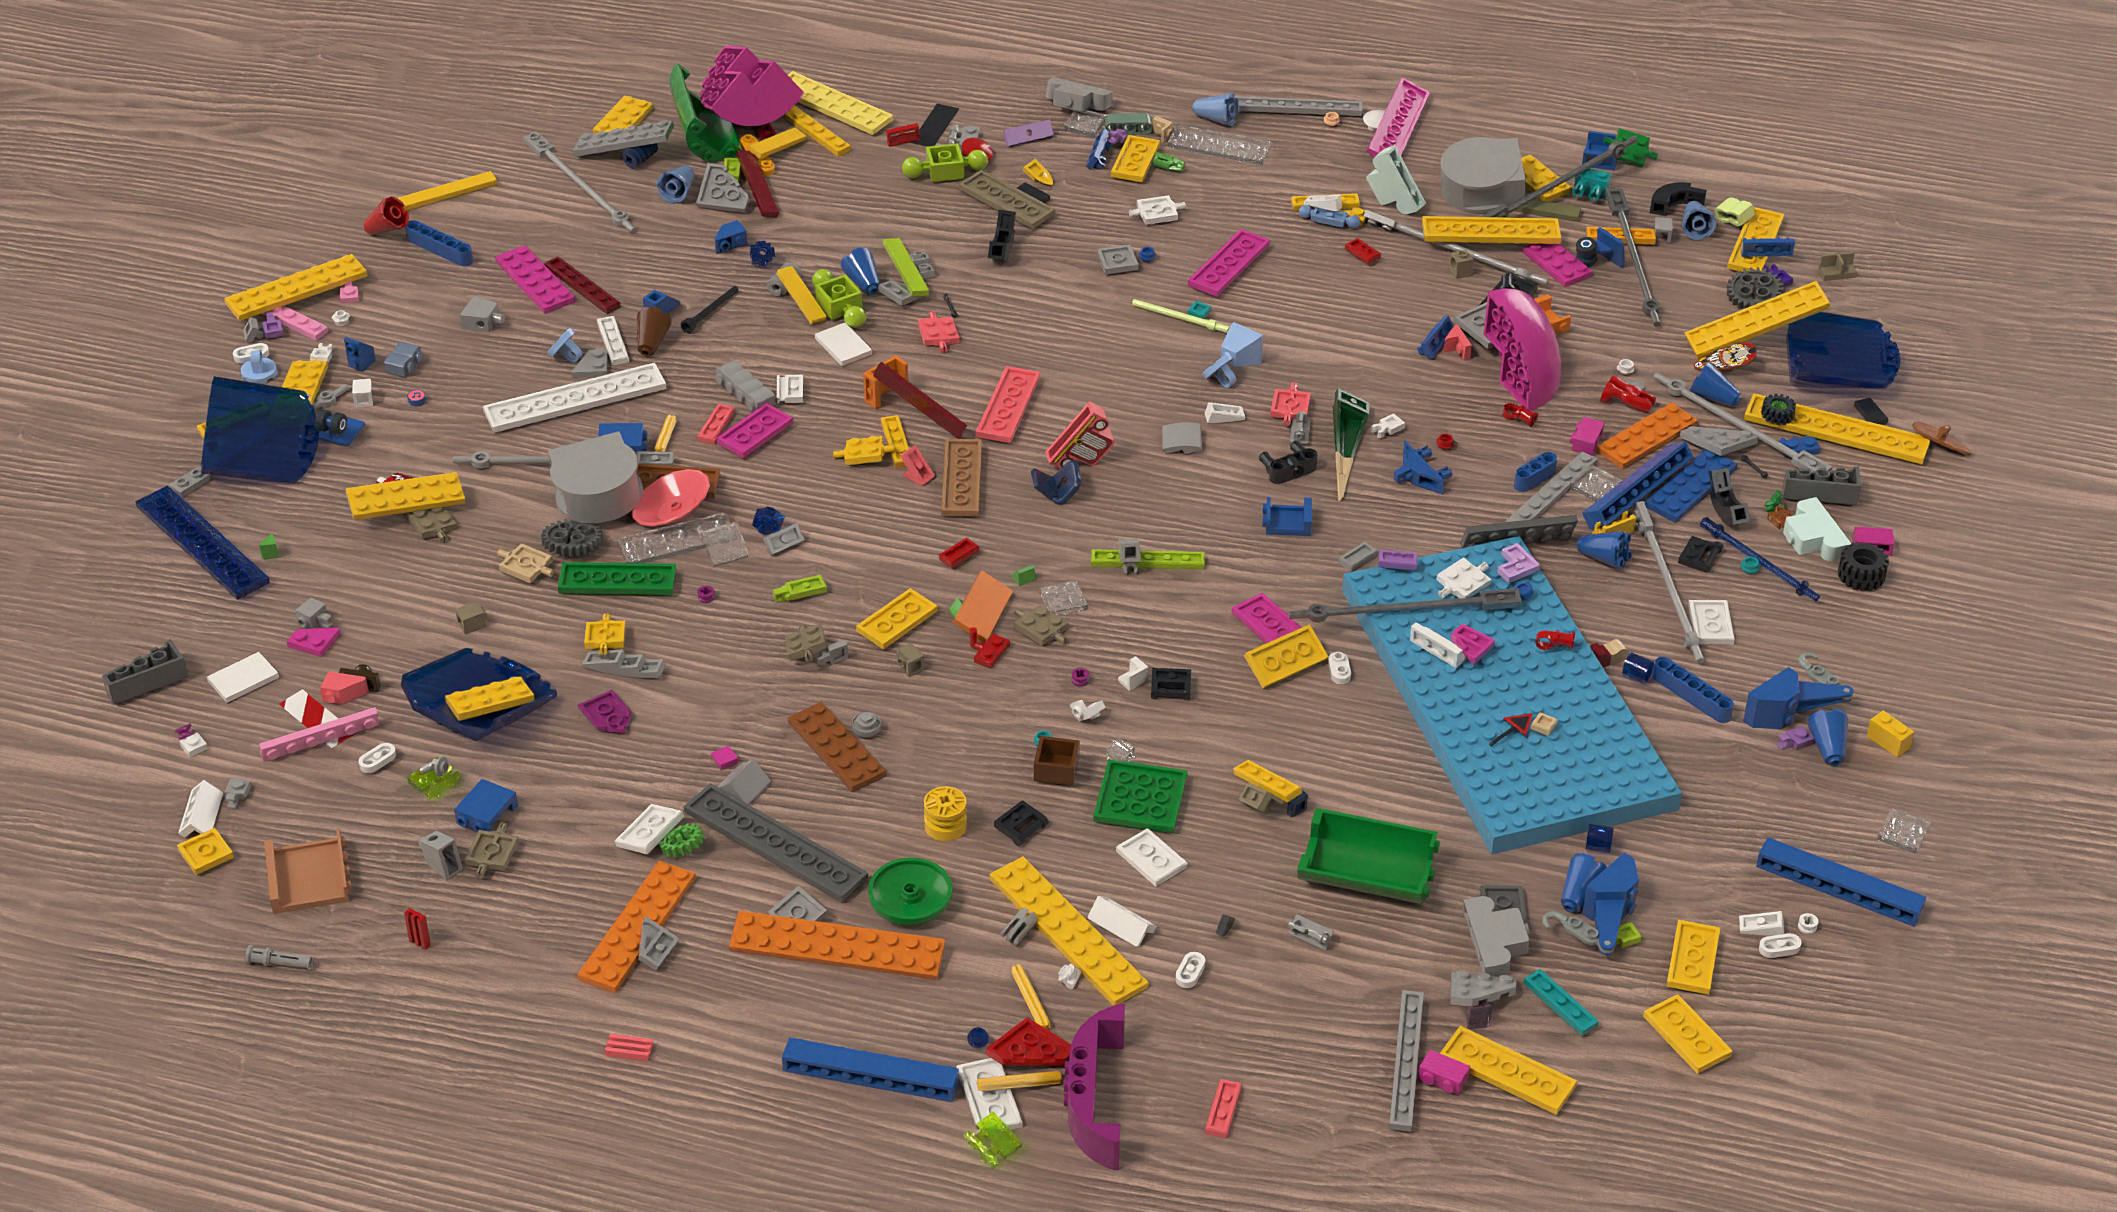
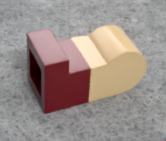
[1590,639,1629,668]

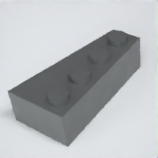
[1782,466,1861,505]
[102,639,189,705]

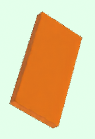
[952,570,1013,643]

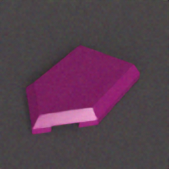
[577,690,632,733]

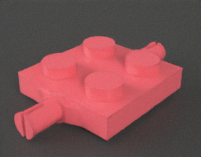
[918,311,959,353]
[1270,382,1311,426]

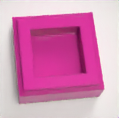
[711,746,739,770]

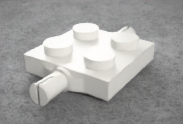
[1129,195,1186,225]
[1436,557,1491,599]

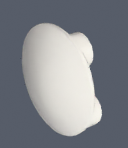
[1363,110,1385,131]

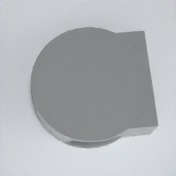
[1441,137,1525,213]
[548,431,643,523]

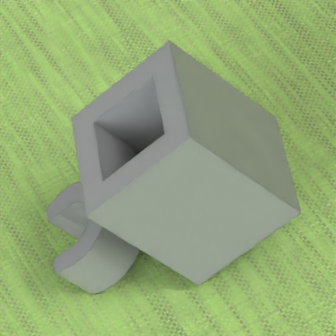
[1118,538,1140,574]
[295,597,333,629]

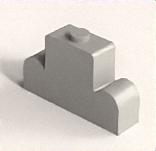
[1046,77,1113,112]
[1463,896,1529,977]

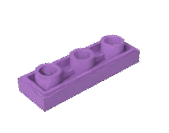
[1003,119,1054,146]

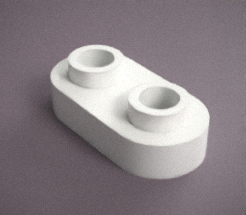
[233,343,269,364]
[1328,652,1351,684]
[359,743,396,773]
[1759,933,1801,958]
[1176,952,1205,988]

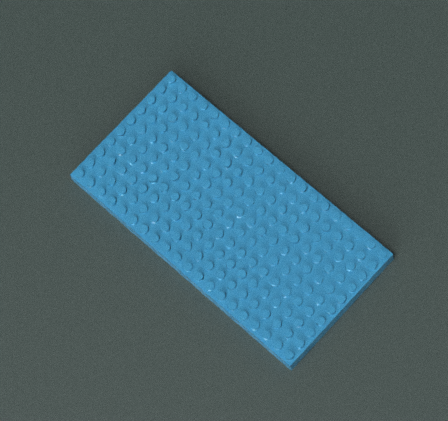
[1342,536,1682,855]

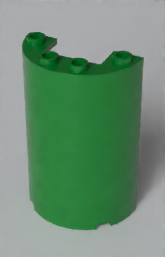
[669,63,743,162]
[1297,808,1440,904]

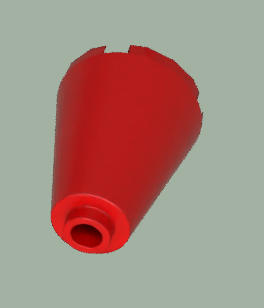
[363,196,409,235]

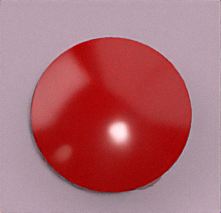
[961,137,993,162]

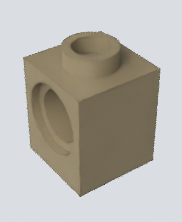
[1449,250,1474,279]

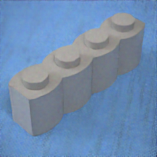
[715,360,775,412]

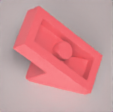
[1444,325,1472,360]
[900,445,935,486]

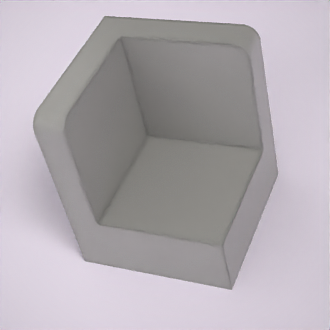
[1654,217,1672,243]

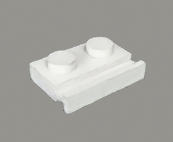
[777,375,803,403]

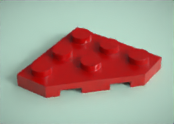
[985,1017,1071,1065]

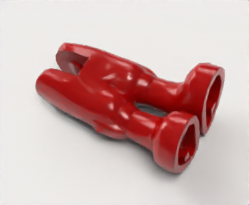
[1600,375,1656,413]

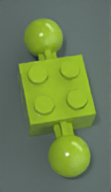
[902,143,988,182]
[812,269,866,328]

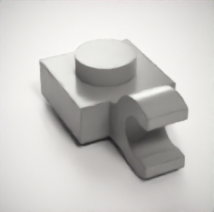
[813,640,848,665]
[225,778,251,809]

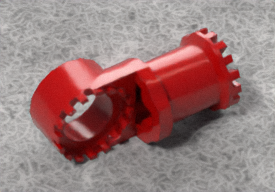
[1502,402,1539,427]
[1535,630,1575,650]

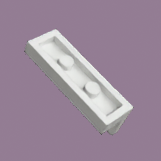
[1410,623,1468,668]
[178,780,223,838]
[1088,896,1157,947]

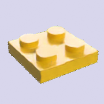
[177,828,234,875]

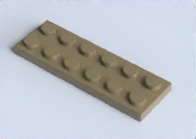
[959,170,1055,229]

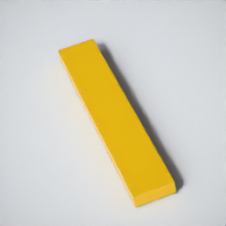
[398,171,497,211]

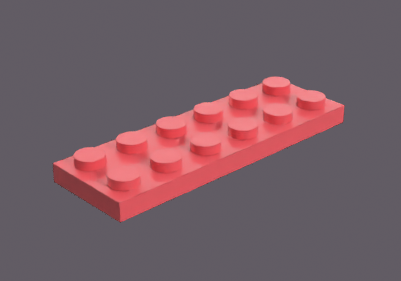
[976,366,1040,443]

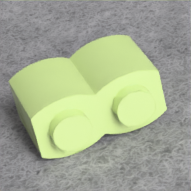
[1714,198,1755,226]

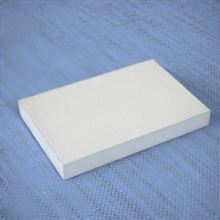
[815,323,872,366]
[1688,600,1735,645]
[207,652,279,703]
[614,804,684,854]
[1116,828,1188,887]

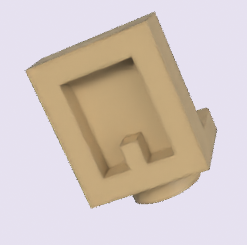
[1152,116,1174,143]

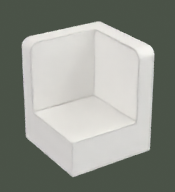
[353,379,373,407]
[1118,656,1148,691]

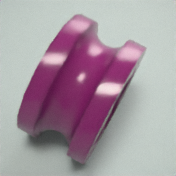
[697,586,715,603]
[1072,668,1089,687]
[175,723,195,740]

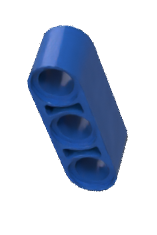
[1514,452,1557,492]

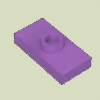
[1378,550,1418,570]

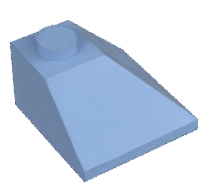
[1221,322,1263,367]

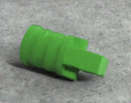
[1154,152,1185,172]

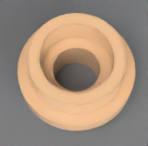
[1324,112,1340,126]

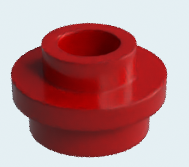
[1436,433,1455,450]

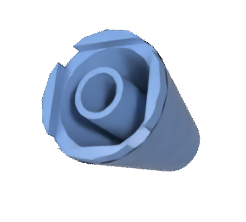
[1192,93,1239,126]
[656,165,695,203]
[1682,201,1716,240]

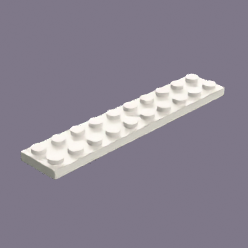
[483,363,666,433]

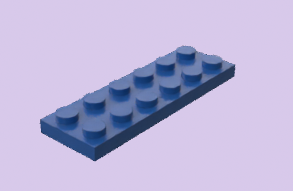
[1645,449,1738,523]

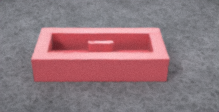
[605,1034,653,1061]

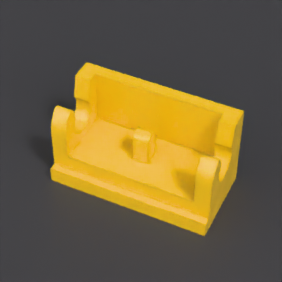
[1592,511,1636,534]

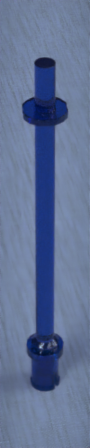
[1700,517,1820,601]

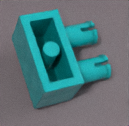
[1572,168,1612,201]

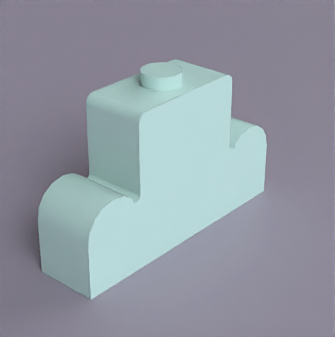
[1366,145,1426,214]
[1783,497,1851,561]

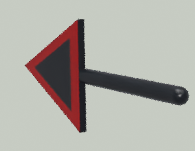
[1489,713,1533,746]

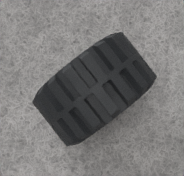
[1837,542,1889,591]

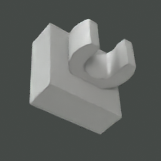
[243,317,265,342]

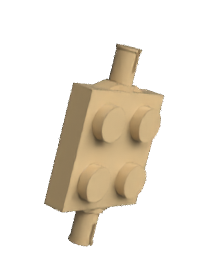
[497,543,554,583]

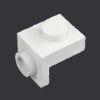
[1070,700,1106,721]

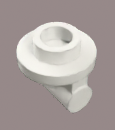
[1058,964,1081,989]

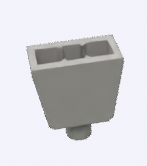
[460,296,505,332]
[419,831,463,880]

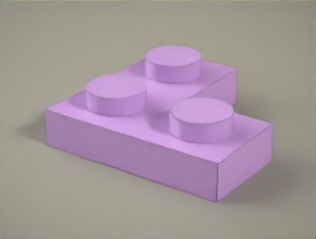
[1497,543,1540,583]

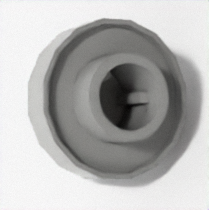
[852,712,881,737]

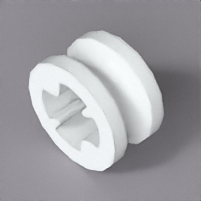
[1798,913,1818,934]

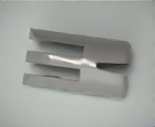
[1000,908,1037,946]

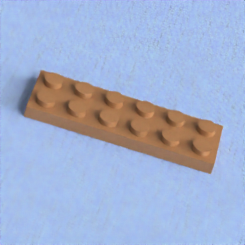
[941,439,982,517]

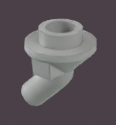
[420,756,449,776]

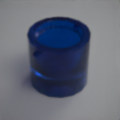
[1622,652,1654,684]
[1585,824,1614,853]

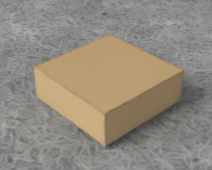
[1531,712,1558,736]

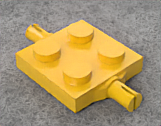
[833,436,895,465]
[584,613,626,655]

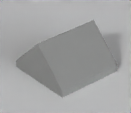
[717,759,771,805]

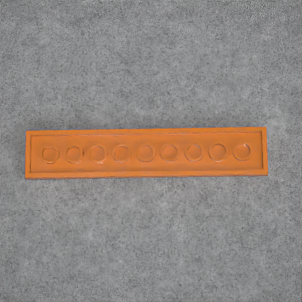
[729,910,946,980]

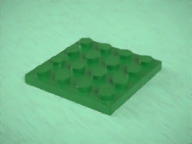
[1093,759,1188,833]

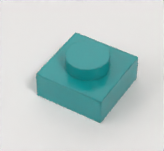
[1188,301,1211,319]

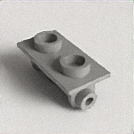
[1290,411,1310,444]
[1288,914,1334,950]

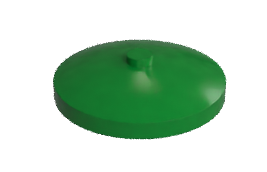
[868,858,952,925]

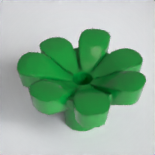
[1765,490,1785,513]

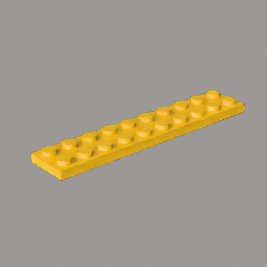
[1744,393,1931,464]
[990,856,1149,1006]

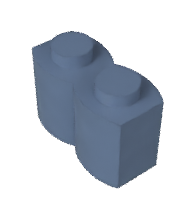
[384,342,423,377]

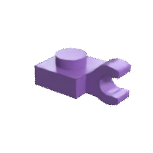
[1107,129,1130,144]
[263,312,283,338]
[1777,726,1814,750]

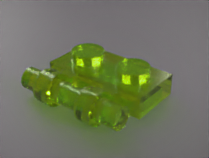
[407,756,461,800]
[964,1111,1022,1168]

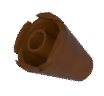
[637,307,672,356]

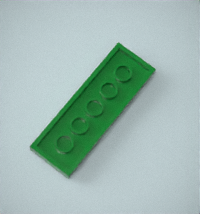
[558,562,677,595]

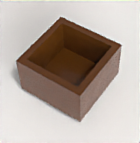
[1034,736,1080,786]

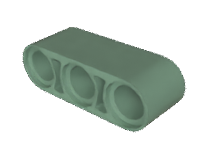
[1105,113,1153,135]

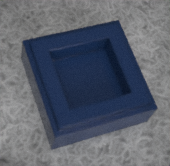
[1287,791,1308,817]

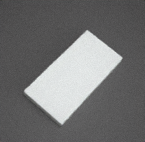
[957,1058,1022,1137]

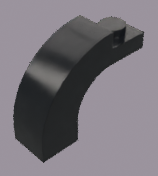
[1650,182,1707,216]
[988,210,1016,261]
[1708,468,1750,525]

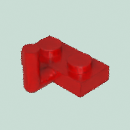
[969,627,1010,669]

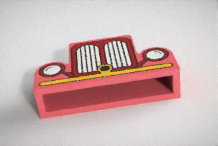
[1045,401,1115,469]

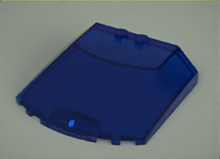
[1786,312,1901,389]
[200,376,319,484]
[401,648,557,741]

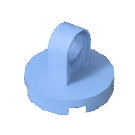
[547,328,582,362]
[241,350,277,385]
[1202,353,1236,388]

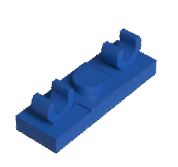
[1086,128,1112,169]
[1741,237,1795,257]
[1417,315,1454,359]

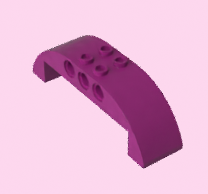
[1064,1004,1125,1170]

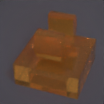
[1767,504,1792,529]

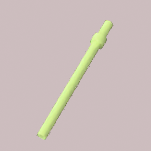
[1132,299,1230,333]

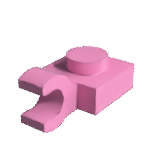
[340,281,359,304]

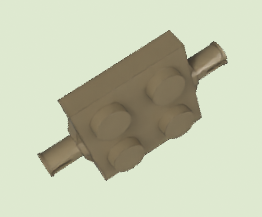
[407,507,457,543]
[1014,605,1068,646]
[784,624,827,662]
[465,822,519,878]

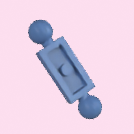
[1299,205,1360,229]

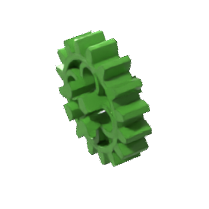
[659,823,705,858]

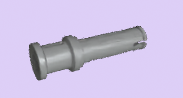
[245,945,313,970]

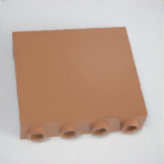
[264,828,352,914]

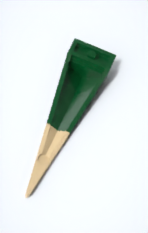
[1332,388,1370,501]

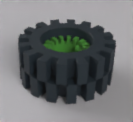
[1761,394,1796,425]

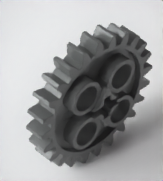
[1727,267,1784,309]
[541,519,603,557]

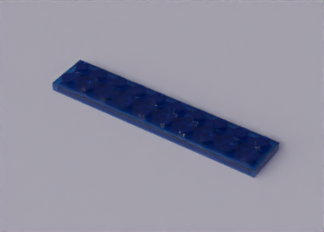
[135,485,270,600]

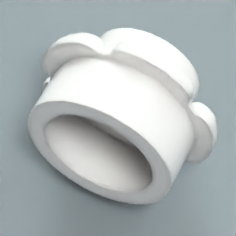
[332,310,350,326]
[1617,359,1634,375]

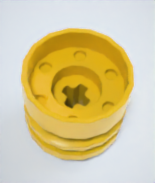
[924,786,967,841]

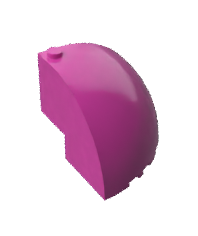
[700,46,804,126]
[1484,289,1561,411]

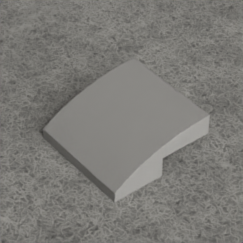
[1162,423,1202,454]

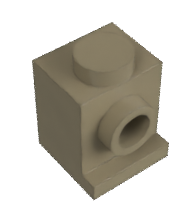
[896,643,925,678]

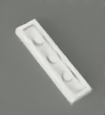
[597,316,629,365]

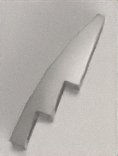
[582,649,666,678]

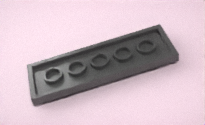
[1460,514,1578,548]

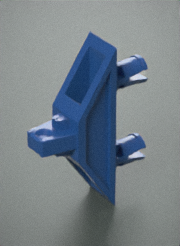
[1394,439,1452,495]

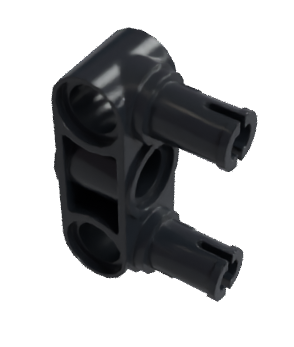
[1259,440,1317,484]

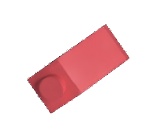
[320,672,368,705]

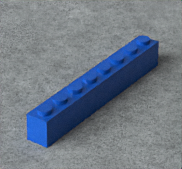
[1582,441,1693,529]
[1756,837,1926,927]
[782,1037,959,1103]

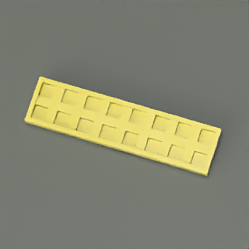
[788,71,893,135]

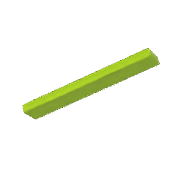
[883,238,929,297]
[1091,549,1205,570]

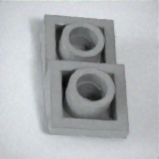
[909,251,935,279]

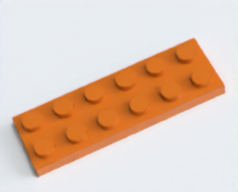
[1596,402,1698,470]

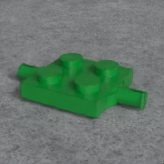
[1603,128,1658,168]

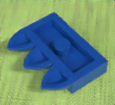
[1779,435,1820,458]

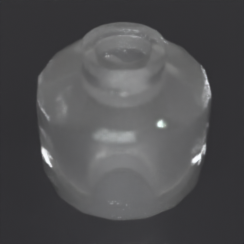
[1105,738,1136,763]

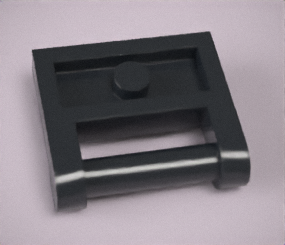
[1678,536,1724,573]
[1151,668,1191,700]
[994,800,1049,846]

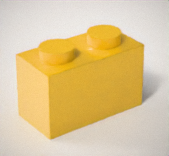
[1867,710,1914,758]

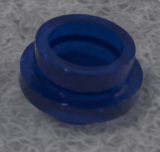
[967,1027,989,1048]

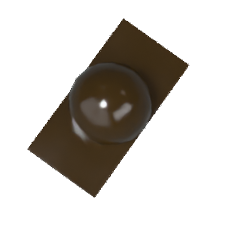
[339,664,381,692]

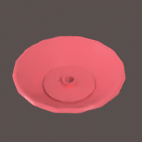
[632,469,710,527]

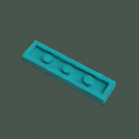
[1524,969,1599,1036]

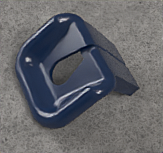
[1031,461,1082,505]

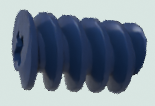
[622,143,658,169]

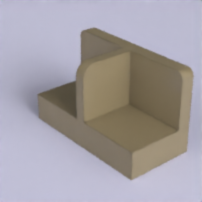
[1818,251,1857,281]
[1238,782,1285,814]

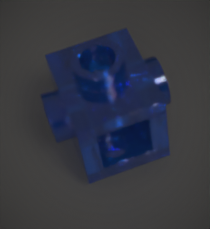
[749,241,775,266]
[752,507,785,535]

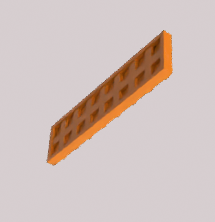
[577,861,696,993]

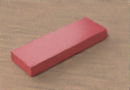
[697,403,735,445]
[1205,1079,1242,1138]

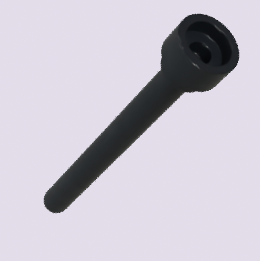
[680,286,739,334]

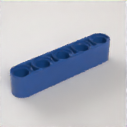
[405,220,473,266]
[1652,657,1734,723]

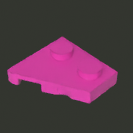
[1451,624,1495,664]
[287,627,341,657]

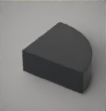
[1216,914,1235,936]

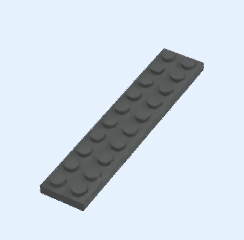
[684,783,868,902]

